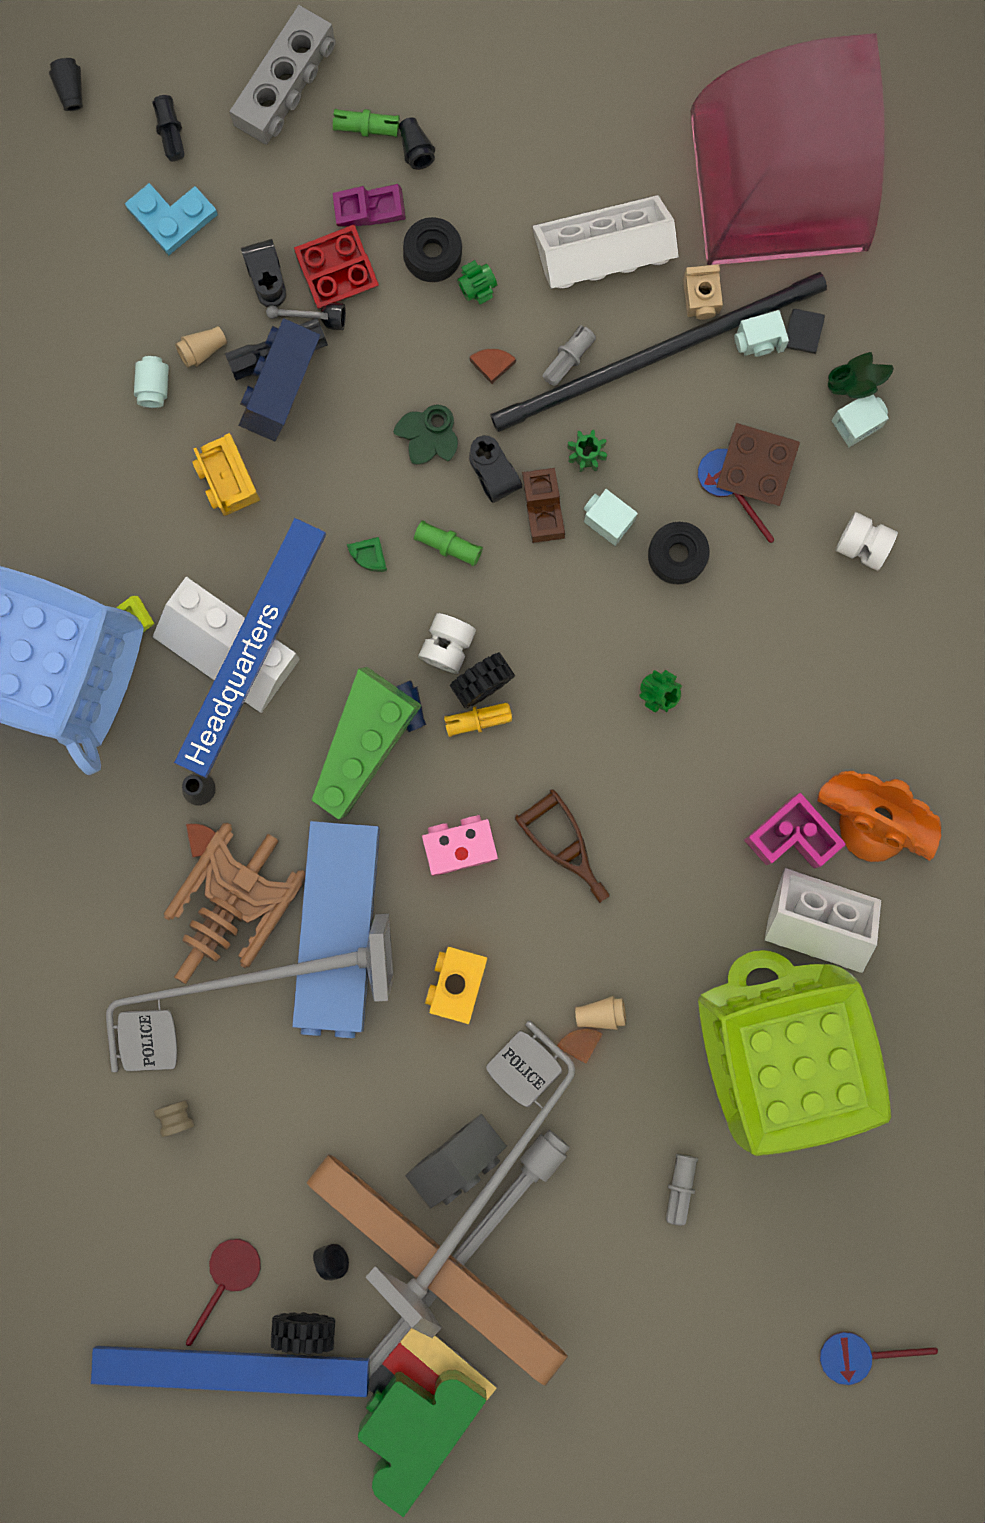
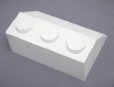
[765,868,881,973]

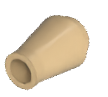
[175,326,227,368]
[575,996,626,1030]

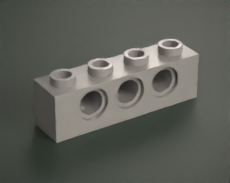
[229,5,335,145]

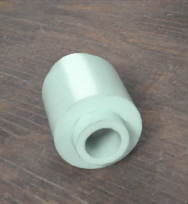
[134,356,169,408]

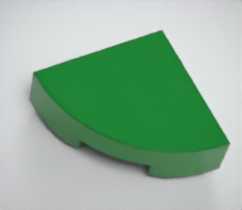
[347,537,387,572]

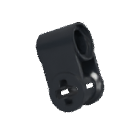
[241,239,286,307]
[469,435,522,503]

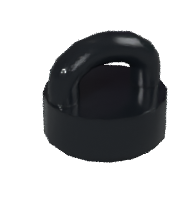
[313,1244,349,1281]

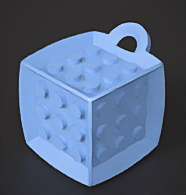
[0,566,144,775]

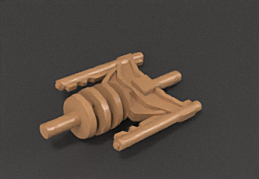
[164,823,306,985]

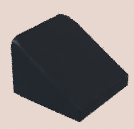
[786,309,825,354]

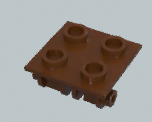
[716,423,800,506]

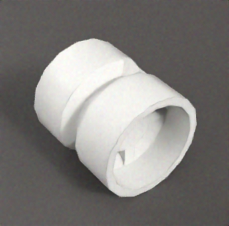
[836,512,898,571]
[418,613,476,674]

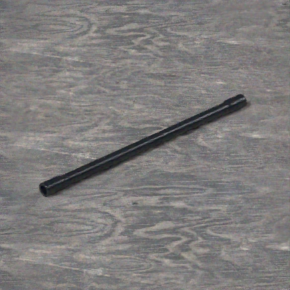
[490,272,827,432]

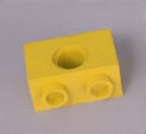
[425,946,488,1024]

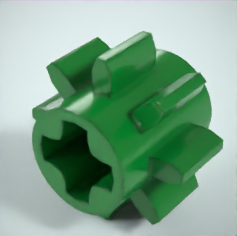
[457,260,498,305]
[567,430,608,472]
[639,670,682,713]

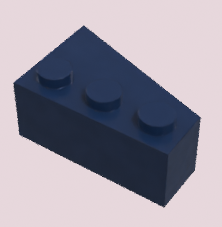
[238,318,320,442]

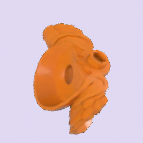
[817,771,941,862]

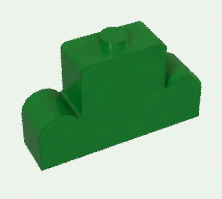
[358,1370,487,1518]

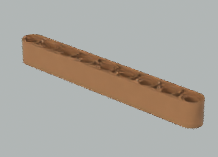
[307,1154,568,1386]

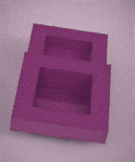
[333,184,406,226]

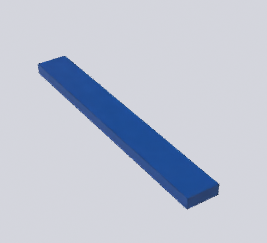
[91,1346,370,1397]

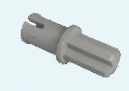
[543,325,596,386]
[666,1154,698,1226]

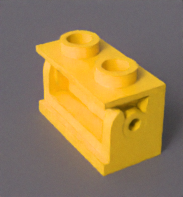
[192,433,260,516]

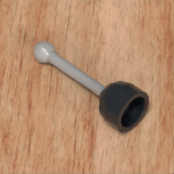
[266,303,346,330]

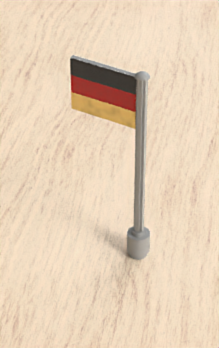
[367,1130,570,1400]

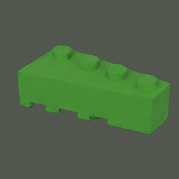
[312,667,422,820]

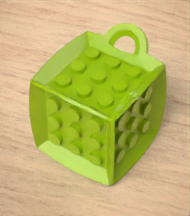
[698,950,891,1156]

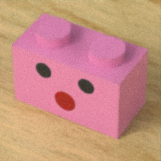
[422,815,498,876]

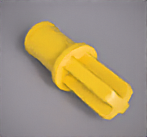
[444,703,512,737]

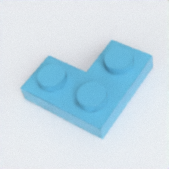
[124,183,218,256]

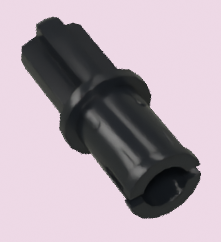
[152,95,185,162]

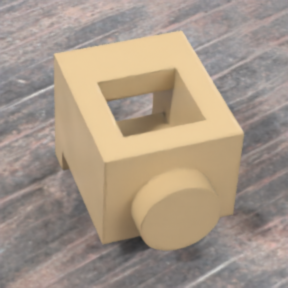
[683,264,723,320]

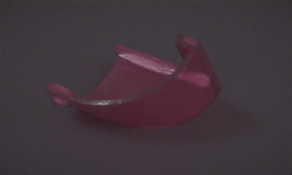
[690,33,884,265]

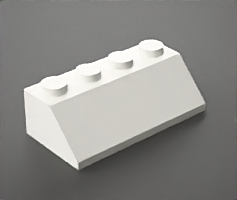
[533,195,679,288]
[153,577,300,713]

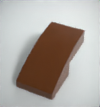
[522,468,565,543]

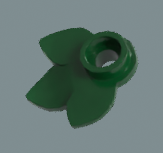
[828,352,894,398]
[393,404,458,465]

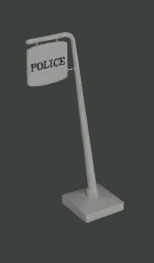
[106,914,394,1072]
[366,1021,575,1338]

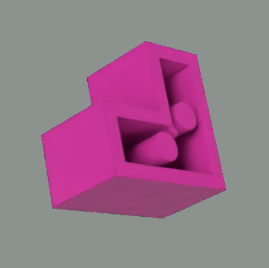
[744,793,846,868]

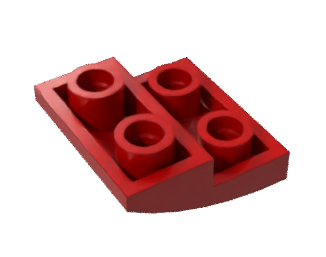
[294,224,379,309]

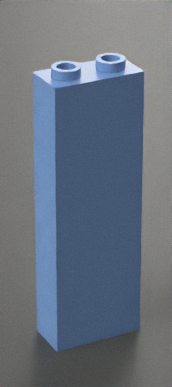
[293,821,380,1038]

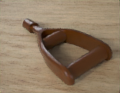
[515,789,610,903]

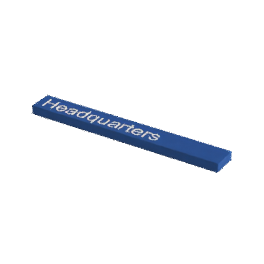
[174,518,326,778]

